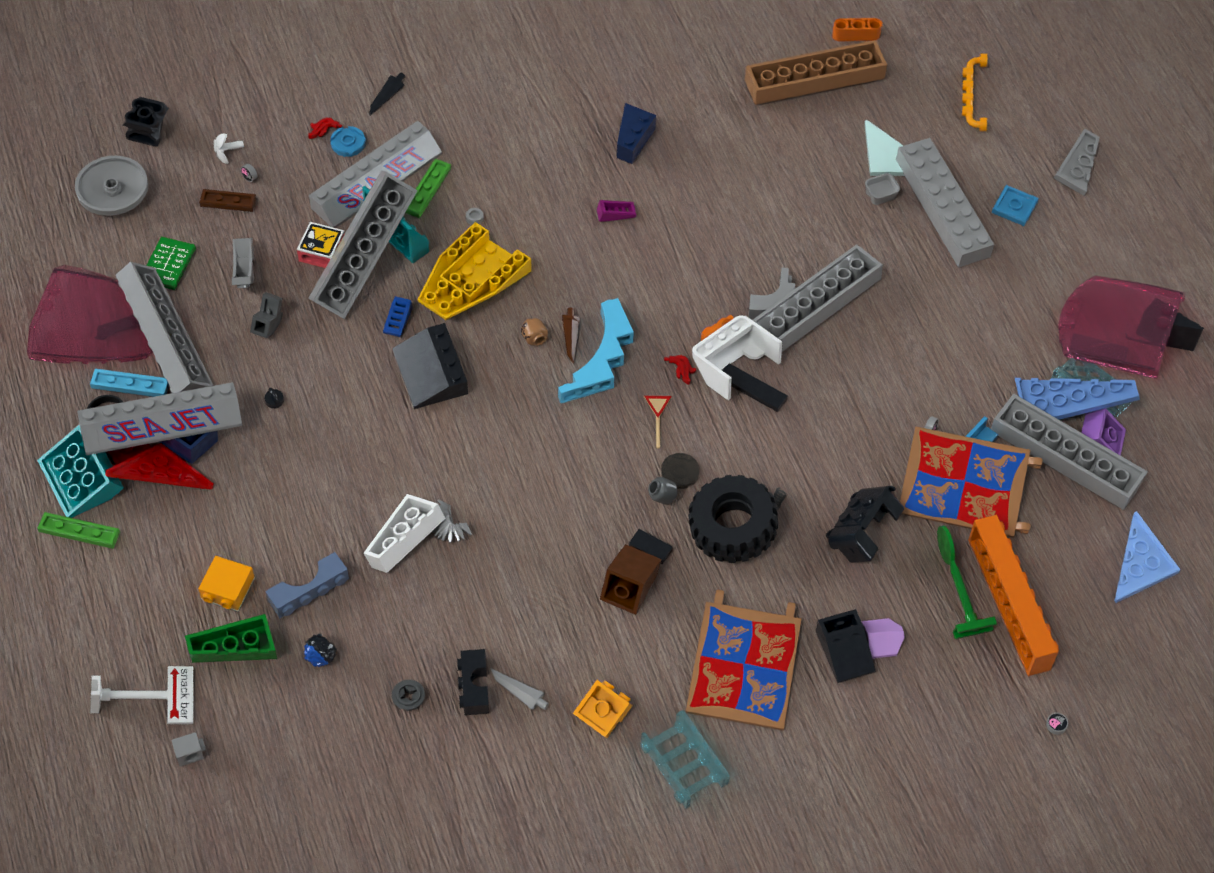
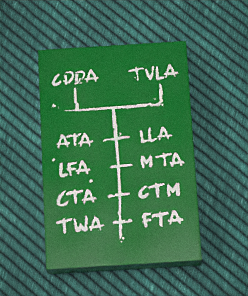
[146,236,196,290]

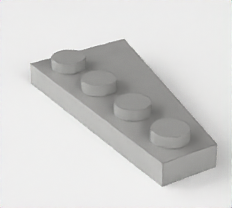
[1054,128,1100,196]

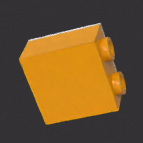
[198,556,255,611]

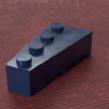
[160,431,218,464]

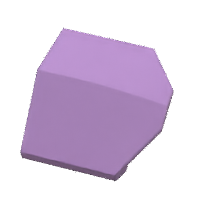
[862,618,904,659]

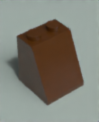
[599,544,661,615]

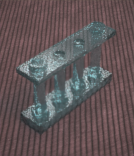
[640,710,730,809]

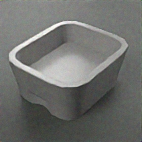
[865,173,900,205]

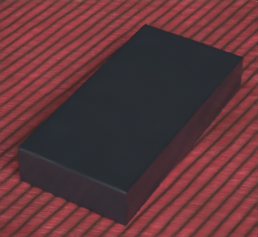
[629,529,673,565]

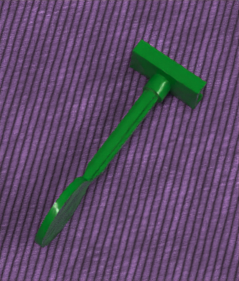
[937,525,997,639]

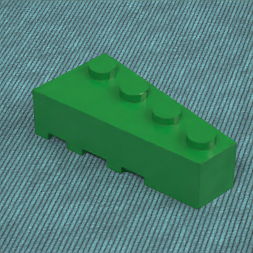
[185,614,277,663]

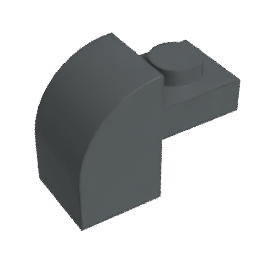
[250,292,283,338]

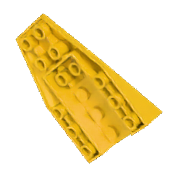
[417,222,531,320]

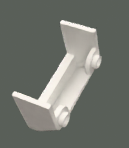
[692,316,782,400]

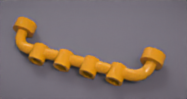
[962,53,987,132]

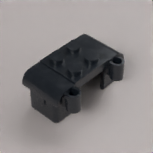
[826,486,904,563]

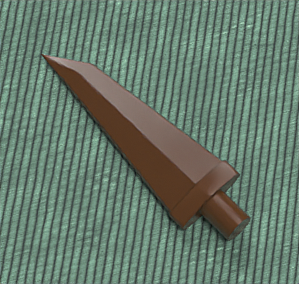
[562,307,580,364]

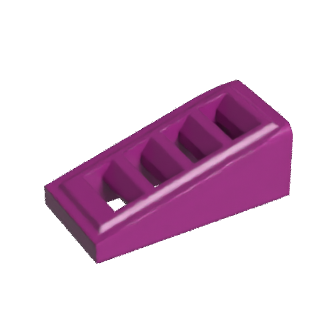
[597,200,637,222]

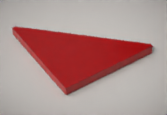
[105,443,214,490]

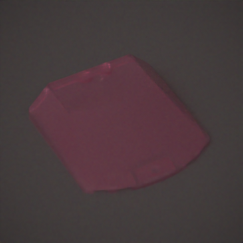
[1058,276,1186,379]

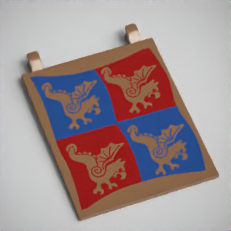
[900,426,1043,538]
[686,590,802,730]

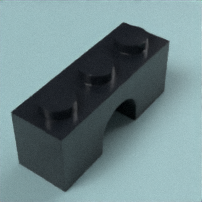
[457,649,489,715]

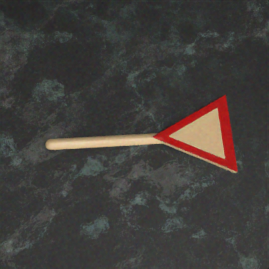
[644,396,672,449]

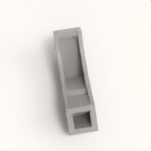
[232,238,254,288]

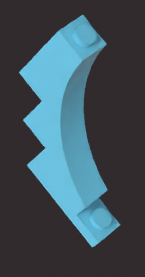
[558,298,634,403]

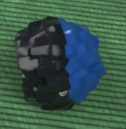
[304,633,337,667]

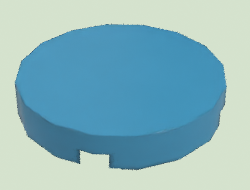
[331,126,366,157]

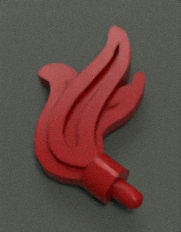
[308,117,343,139]
[664,355,696,385]

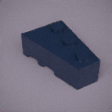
[617,103,656,164]

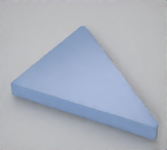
[1114,511,1180,603]

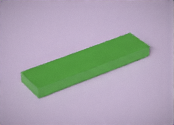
[405,159,451,218]
[37,512,120,549]

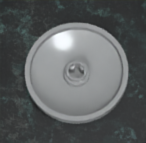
[75,156,148,216]

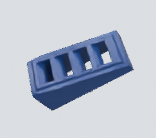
[383,296,413,337]

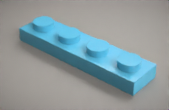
[90,369,169,397]

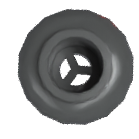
[648,477,678,504]

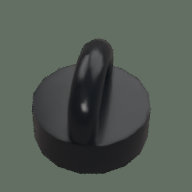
[264,388,284,409]

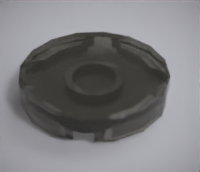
[661,453,699,489]

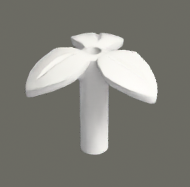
[214,134,244,164]

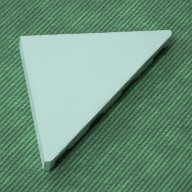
[864,120,904,176]

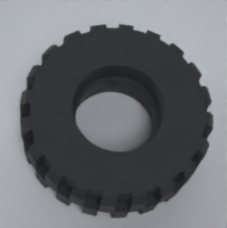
[688,475,778,563]

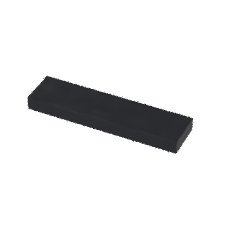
[722,363,788,412]

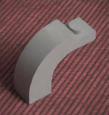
[748,267,795,320]

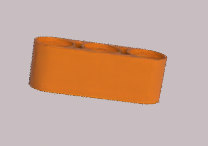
[832,18,882,41]

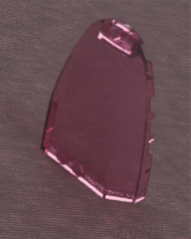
[27,265,153,364]

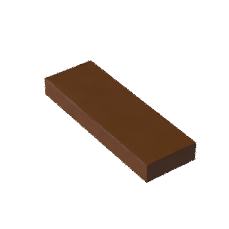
[199,189,256,212]

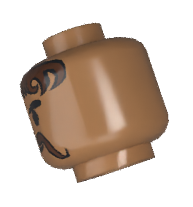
[521,318,548,346]

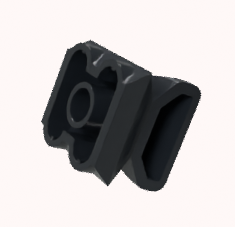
[122,97,169,147]

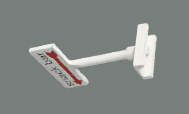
[90,666,193,724]

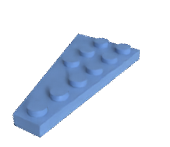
[1015,378,1140,420]

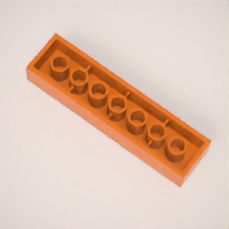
[968,515,1059,676]

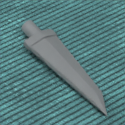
[490,668,549,710]

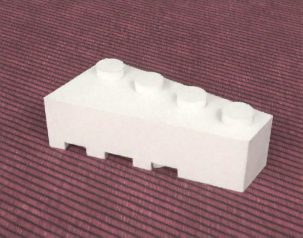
[364,494,446,573]

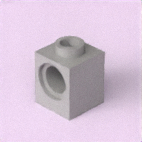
[171,732,206,767]

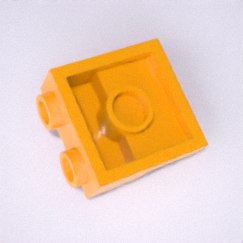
[573,680,633,738]

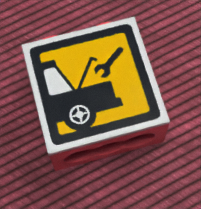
[297,222,345,268]

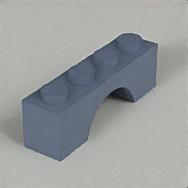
[265,552,349,618]

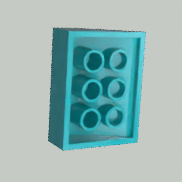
[362,186,429,263]
[37,425,124,518]

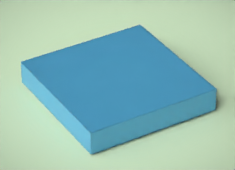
[991,185,1039,226]

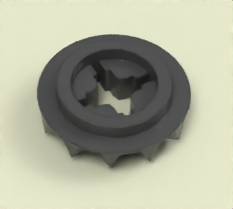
[392,680,425,712]

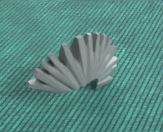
[432,499,472,542]

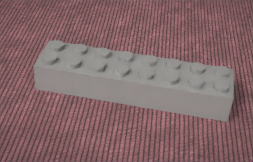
[896,138,994,267]

